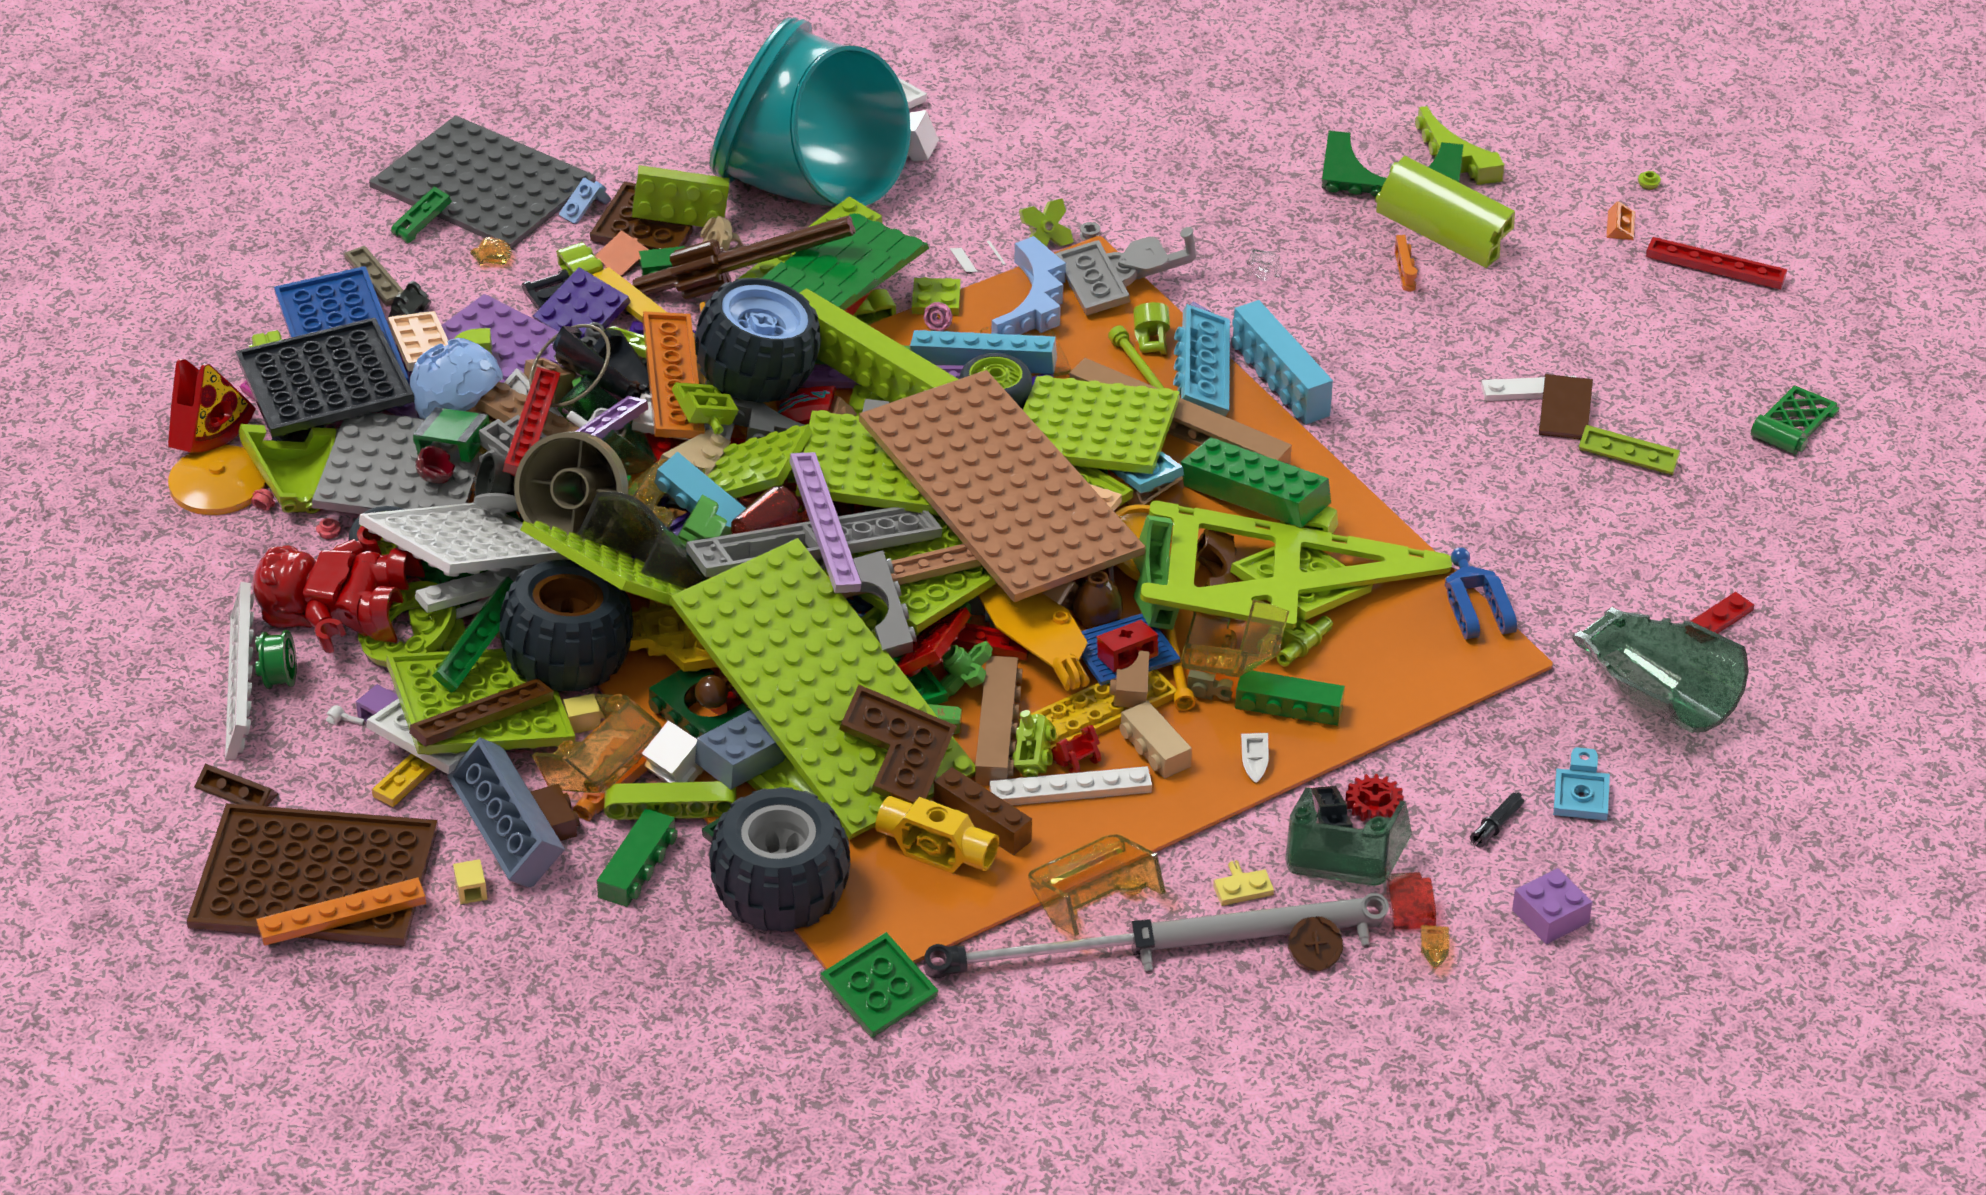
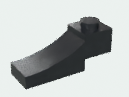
[1310,786,1353,849]

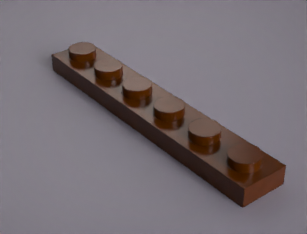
[409,678,554,747]

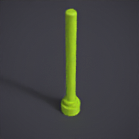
[1108,325,1164,389]

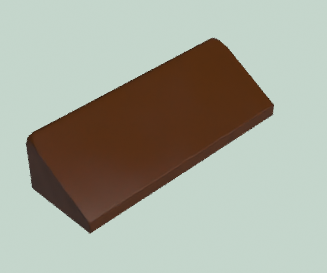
[194,763,279,806]

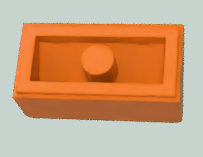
[1606,201,1635,240]

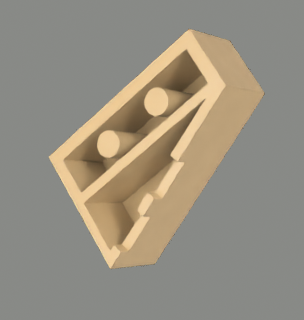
[652,429,731,477]

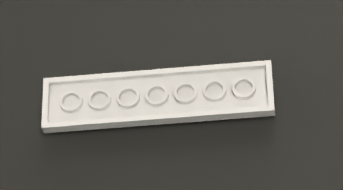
[225,582,255,760]

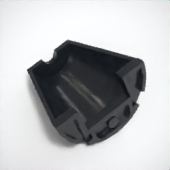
[553,326,650,399]

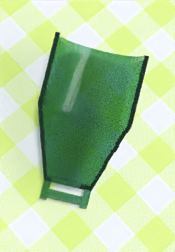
[1572,607,1749,733]

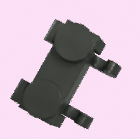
[388,281,431,317]

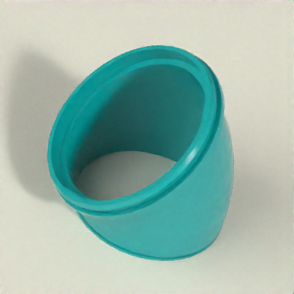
[709,17,911,207]

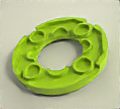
[358,581,457,667]

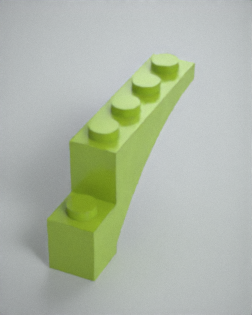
[1415,106,1505,185]

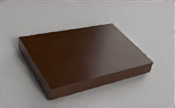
[1538,374,1593,440]

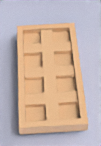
[388,311,448,371]

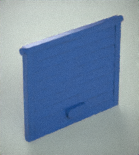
[1081,613,1181,686]

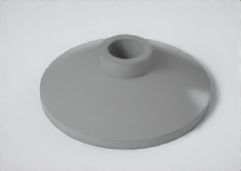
[474,493,518,518]

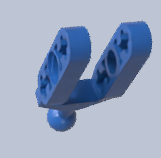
[1445,547,1517,639]

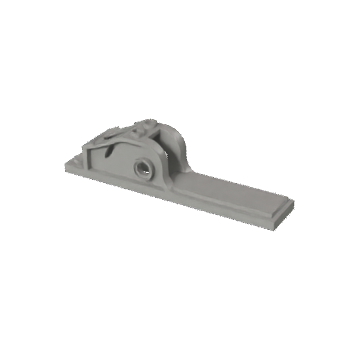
[686,507,942,577]

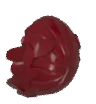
[415,446,455,484]

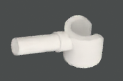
[326,705,364,725]

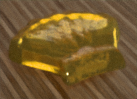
[470,237,512,265]

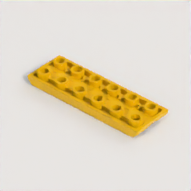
[1018,669,1177,750]

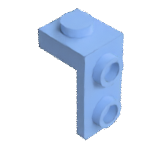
[559,178,611,224]

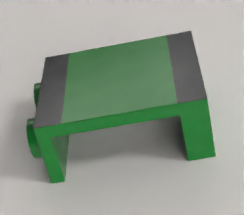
[413,407,490,462]

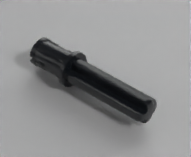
[1470,792,1524,847]

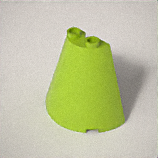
[239,424,336,514]

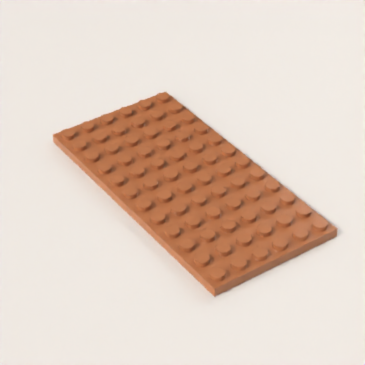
[859,370,1145,602]

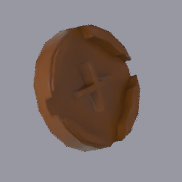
[1288,916,1343,971]

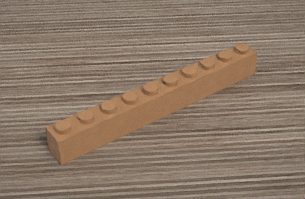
[1069,358,1292,464]

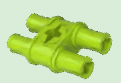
[1256,616,1333,667]

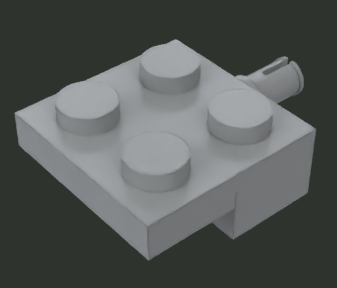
[479,415,547,462]

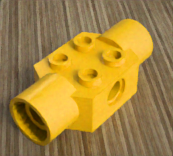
[875,796,999,873]

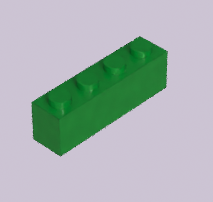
[1235,669,1345,726]
[597,808,678,907]

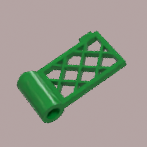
[1751,385,1839,455]

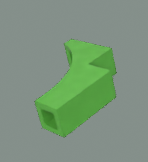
[1133,515,1180,630]

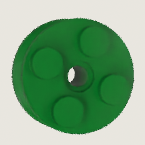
[255,630,297,689]

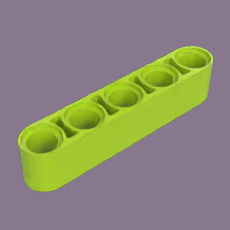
[604,781,736,820]

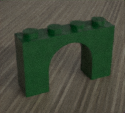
[648,668,751,739]

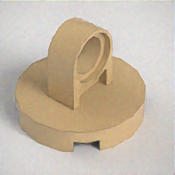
[700,216,744,251]

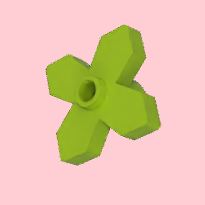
[1019,198,1074,247]

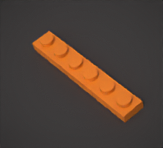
[256,878,426,946]

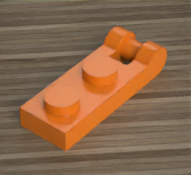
[1394,235,1418,292]

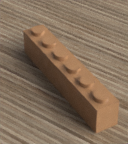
[975,656,1023,786]

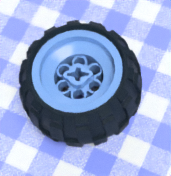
[695,278,820,402]

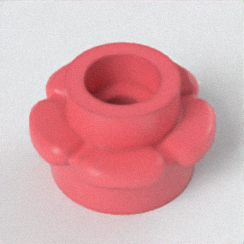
[251,489,275,511]
[316,518,341,539]

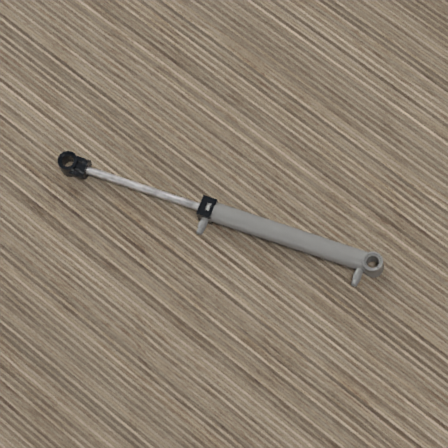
[923,893,1389,978]

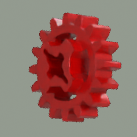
[1345,774,1404,824]

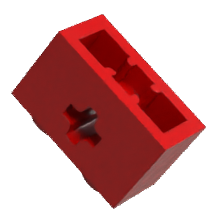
[1097,620,1158,672]

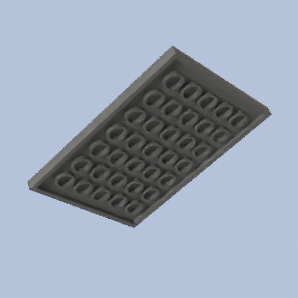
[369,115,596,250]

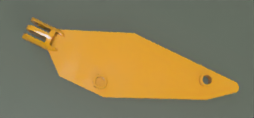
[978,583,1090,691]

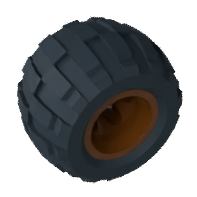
[499,560,633,691]

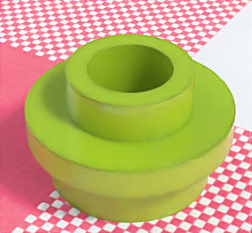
[1638,171,1661,190]

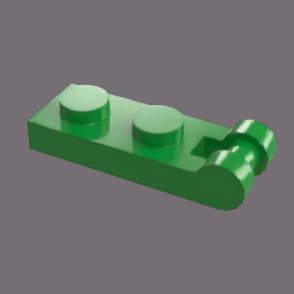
[391,186,452,243]

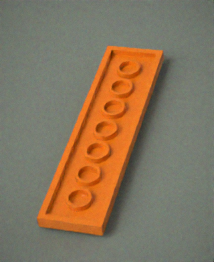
[642,311,705,439]

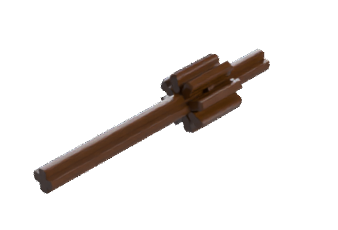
[632,215,855,300]

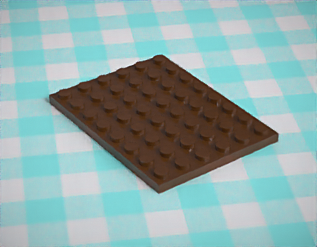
[186,803,439,946]

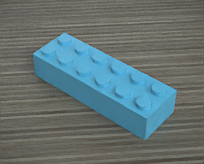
[1231,300,1333,425]

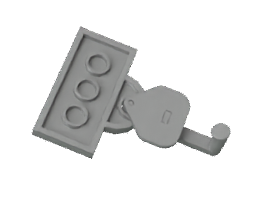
[1055,227,1196,316]

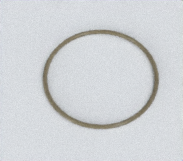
[529,324,610,407]

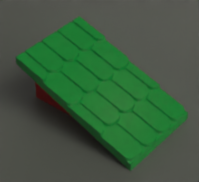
[762,213,930,316]

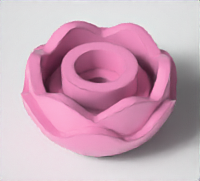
[924,302,952,331]

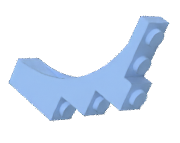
[991,236,1066,335]

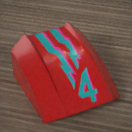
[778,386,836,425]

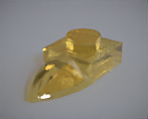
[1420,925,1449,969]

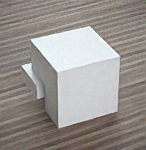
[907,110,939,162]
[642,721,704,783]

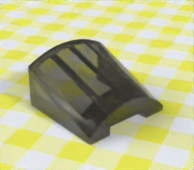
[578,491,709,589]

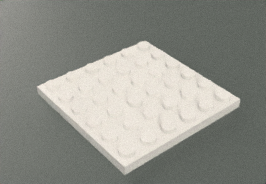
[359,503,570,576]

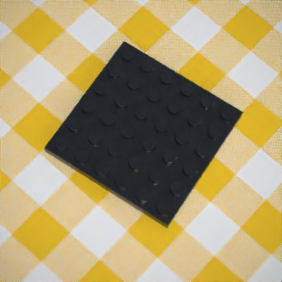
[235,317,414,437]

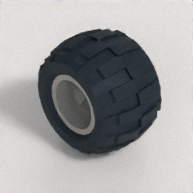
[709,787,850,932]

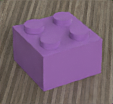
[1512,868,1592,944]

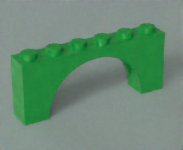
[1322,130,1464,197]

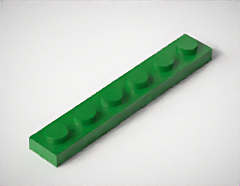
[432,576,514,693]

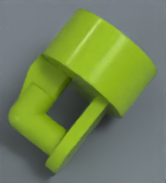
[1133,302,1170,354]

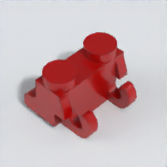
[1051,725,1101,773]

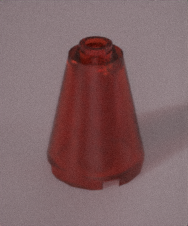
[731,486,802,534]

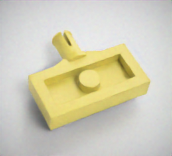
[1213,860,1274,906]

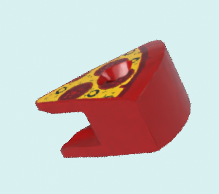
[168,358,256,452]

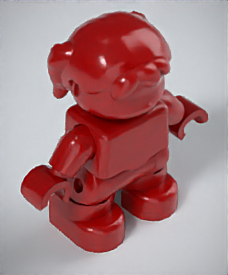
[252,526,425,653]

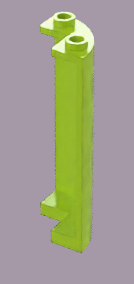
[1375,155,1515,268]

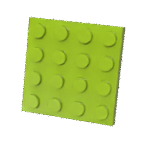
[708,424,813,498]
[1230,546,1373,621]

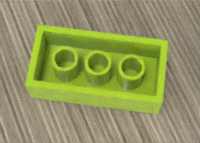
[632,165,729,227]

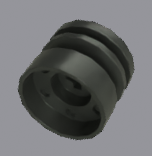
[475,453,519,512]

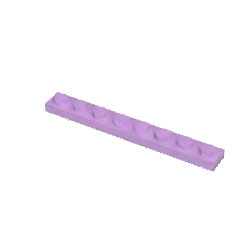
[789,452,861,593]

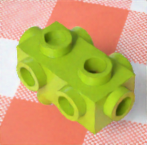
[1012,710,1056,778]

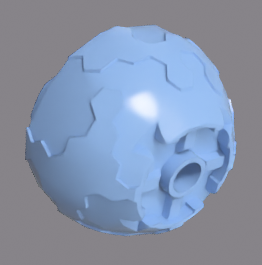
[410,338,503,419]

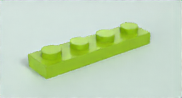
[1579,425,1680,475]

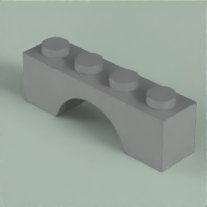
[853,551,917,658]

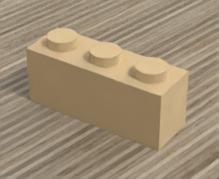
[1120,701,1192,779]

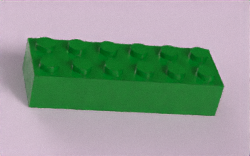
[1181,437,1331,528]

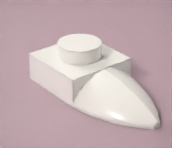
[1241,733,1269,783]

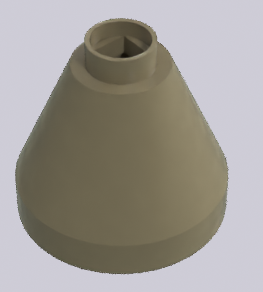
[514,431,628,541]

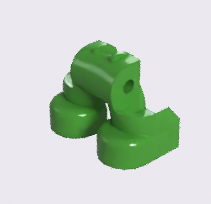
[661,494,741,578]

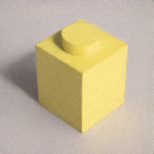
[563,694,605,733]
[453,859,487,905]

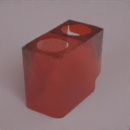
[1386,872,1436,929]

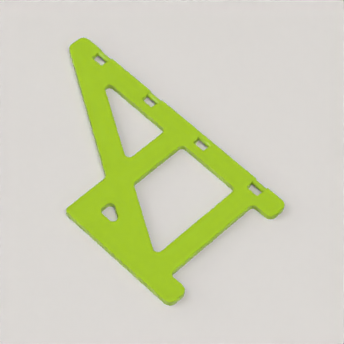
[1140,501,1452,629]

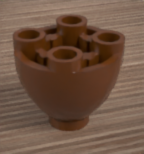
[1072,571,1123,628]

